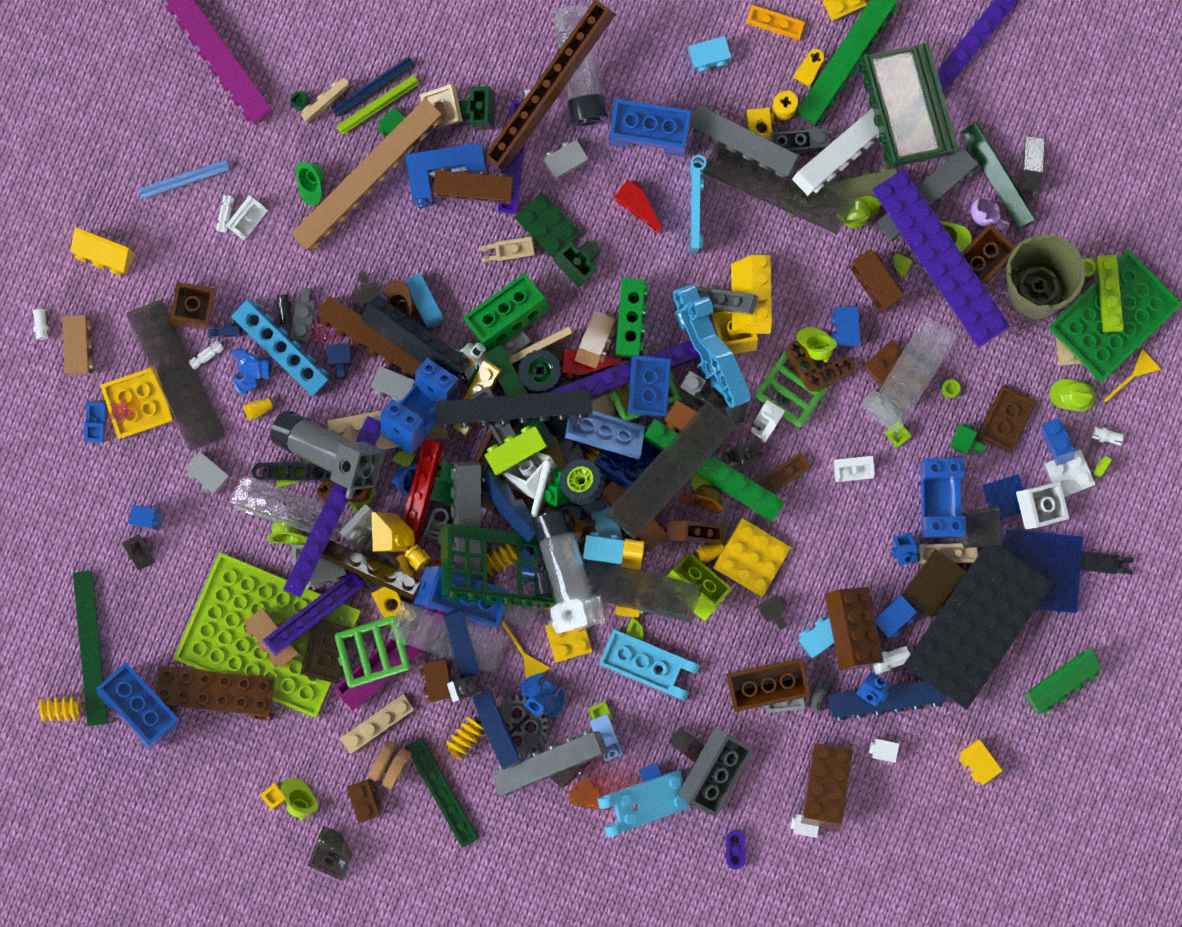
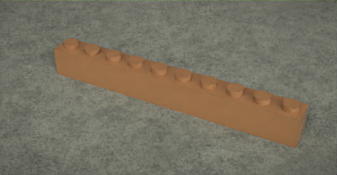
[291,98,444,251]

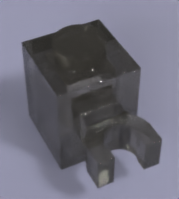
[352,271,381,309]
[726,442,764,467]
[756,594,787,630]

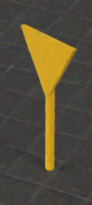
[1104,349,1161,402]
[501,621,550,679]

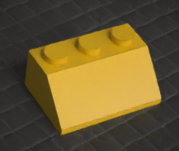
[70,228,135,276]

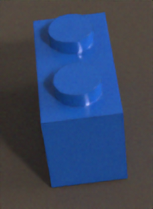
[830,306,860,348]
[1041,418,1075,466]
[129,505,163,530]
[875,595,917,639]

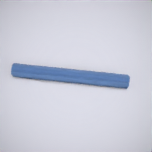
[138,160,230,199]

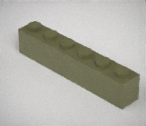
[783,167,897,219]

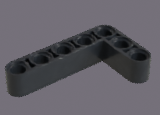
[252,463,334,483]

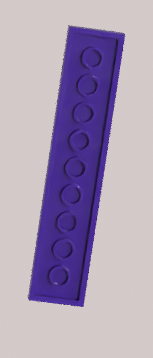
[872,169,1011,348]

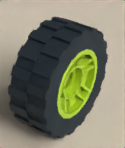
[559,459,605,505]

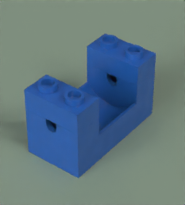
[609,98,691,157]
[405,143,486,208]
[380,358,459,455]
[920,458,966,539]
[414,566,510,628]
[96,662,179,751]

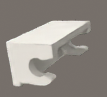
[226,195,268,241]
[751,400,785,443]
[833,456,875,482]

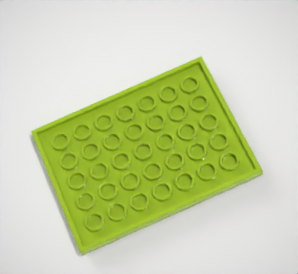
[174,552,361,718]

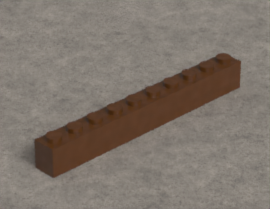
[484,0,616,171]

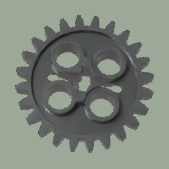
[490,696,549,758]

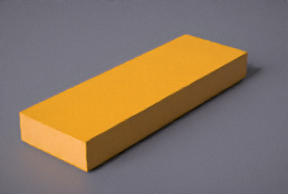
[746,5,806,41]

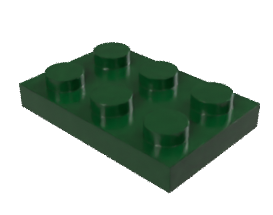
[514,192,581,259]

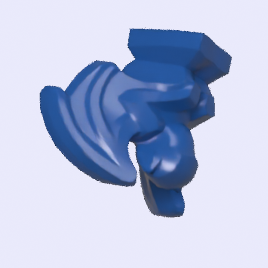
[232,348,272,395]
[519,674,565,718]

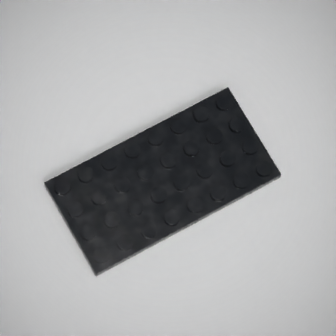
[902,539,1053,710]

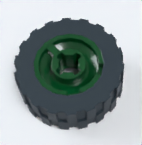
[519,349,561,393]

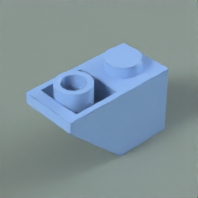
[589,714,623,762]

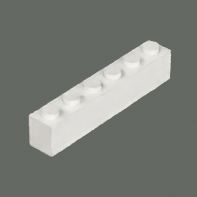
[792,109,879,196]

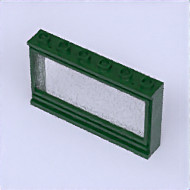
[859,42,959,168]

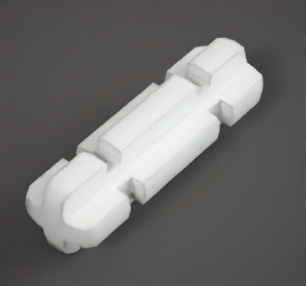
[216,195,234,233]
[189,341,224,370]

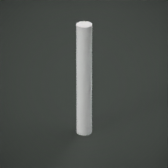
[530,460,551,518]

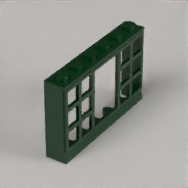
[441,524,556,611]

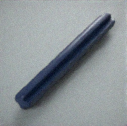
[332,57,414,117]

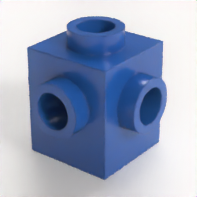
[891,532,920,566]
[856,671,890,707]

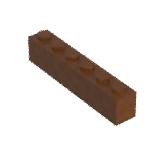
[317,296,422,378]

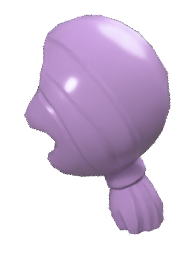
[971,198,1010,232]

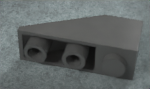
[771,128,830,153]

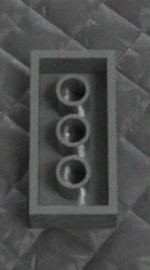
[677,727,754,817]

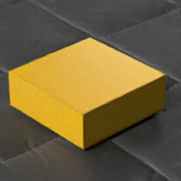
[260,783,285,810]

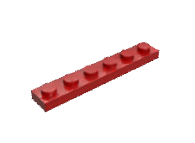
[403,438,444,553]

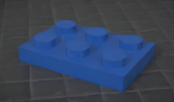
[627,355,671,417]

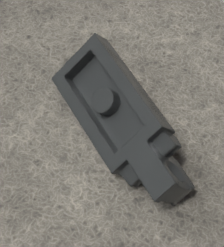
[290,288,315,342]

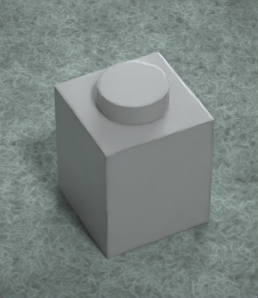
[679,371,706,399]

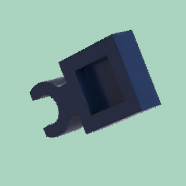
[206,324,241,339]

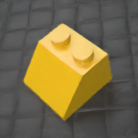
[712,311,758,354]
[372,512,415,552]

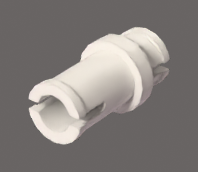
[33,309,49,340]
[1092,427,1124,446]

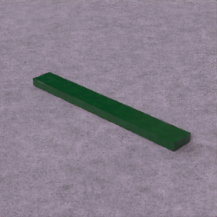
[73,571,108,726]

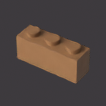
[575,311,617,369]
[62,315,94,375]
[244,608,300,668]

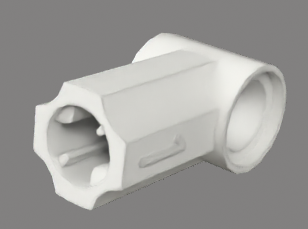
[873,646,910,675]

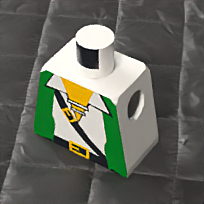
[459,343,487,388]

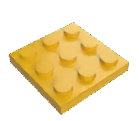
[100,366,174,440]
[713,518,791,597]

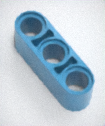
[403,273,445,330]

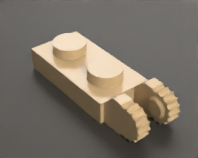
[480,237,535,263]

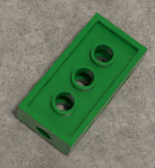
[463,273,551,352]
[616,278,648,360]

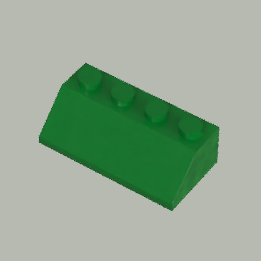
[1023,649,1102,714]

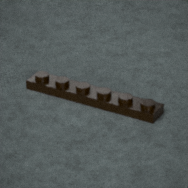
[320,539,421,599]

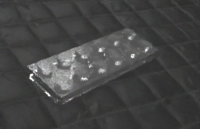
[865,316,958,434]
[230,476,352,542]
[388,601,508,674]

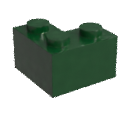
[429,462,454,505]

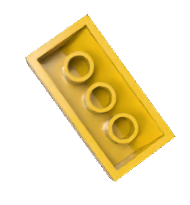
[731,255,772,334]

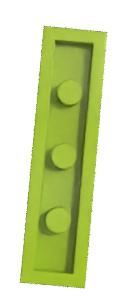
[1096,255,1124,332]

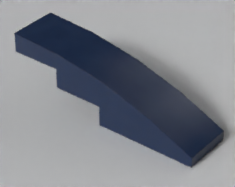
[481,470,538,542]
[442,608,479,679]
[472,689,521,770]

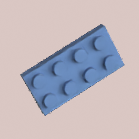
[565,411,645,459]

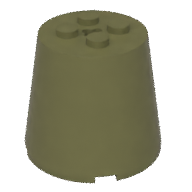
[1006,234,1085,319]

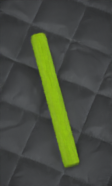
[337,75,419,135]

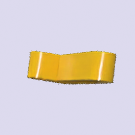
[620,539,644,582]

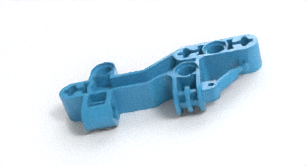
[673,284,751,408]

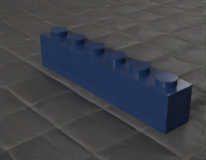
[827,681,947,721]

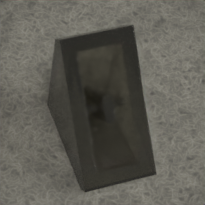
[122,534,155,571]

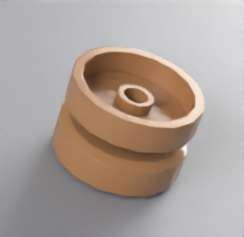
[367,740,412,790]

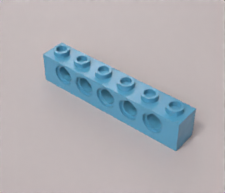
[231,300,332,397]

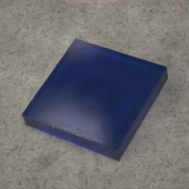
[982,474,1024,522]

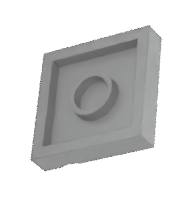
[339,504,374,549]

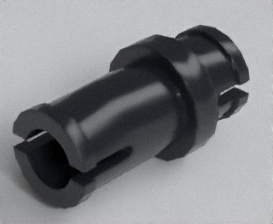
[276,294,292,324]

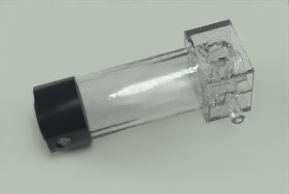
[552,3,608,126]
[533,510,608,634]

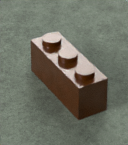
[667,521,723,544]

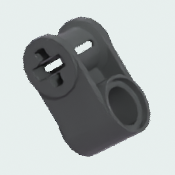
[423,508,450,546]

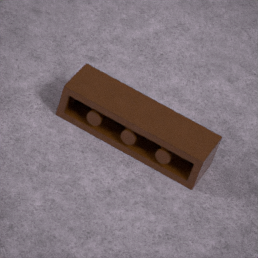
[433,168,513,204]

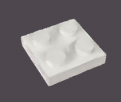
[1044,449,1095,497]

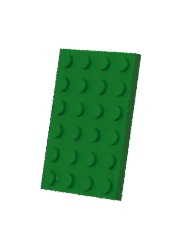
[1048,250,1182,383]

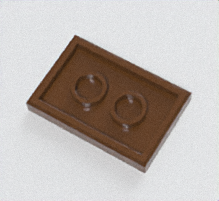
[976,385,1036,454]

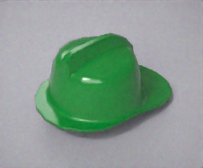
[295,162,326,206]

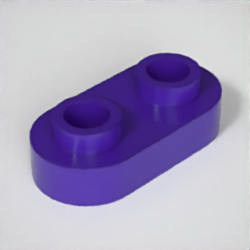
[725,830,746,870]

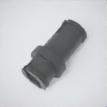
[809,680,828,711]

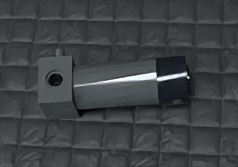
[270,410,385,499]

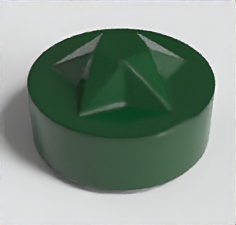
[290,91,310,111]

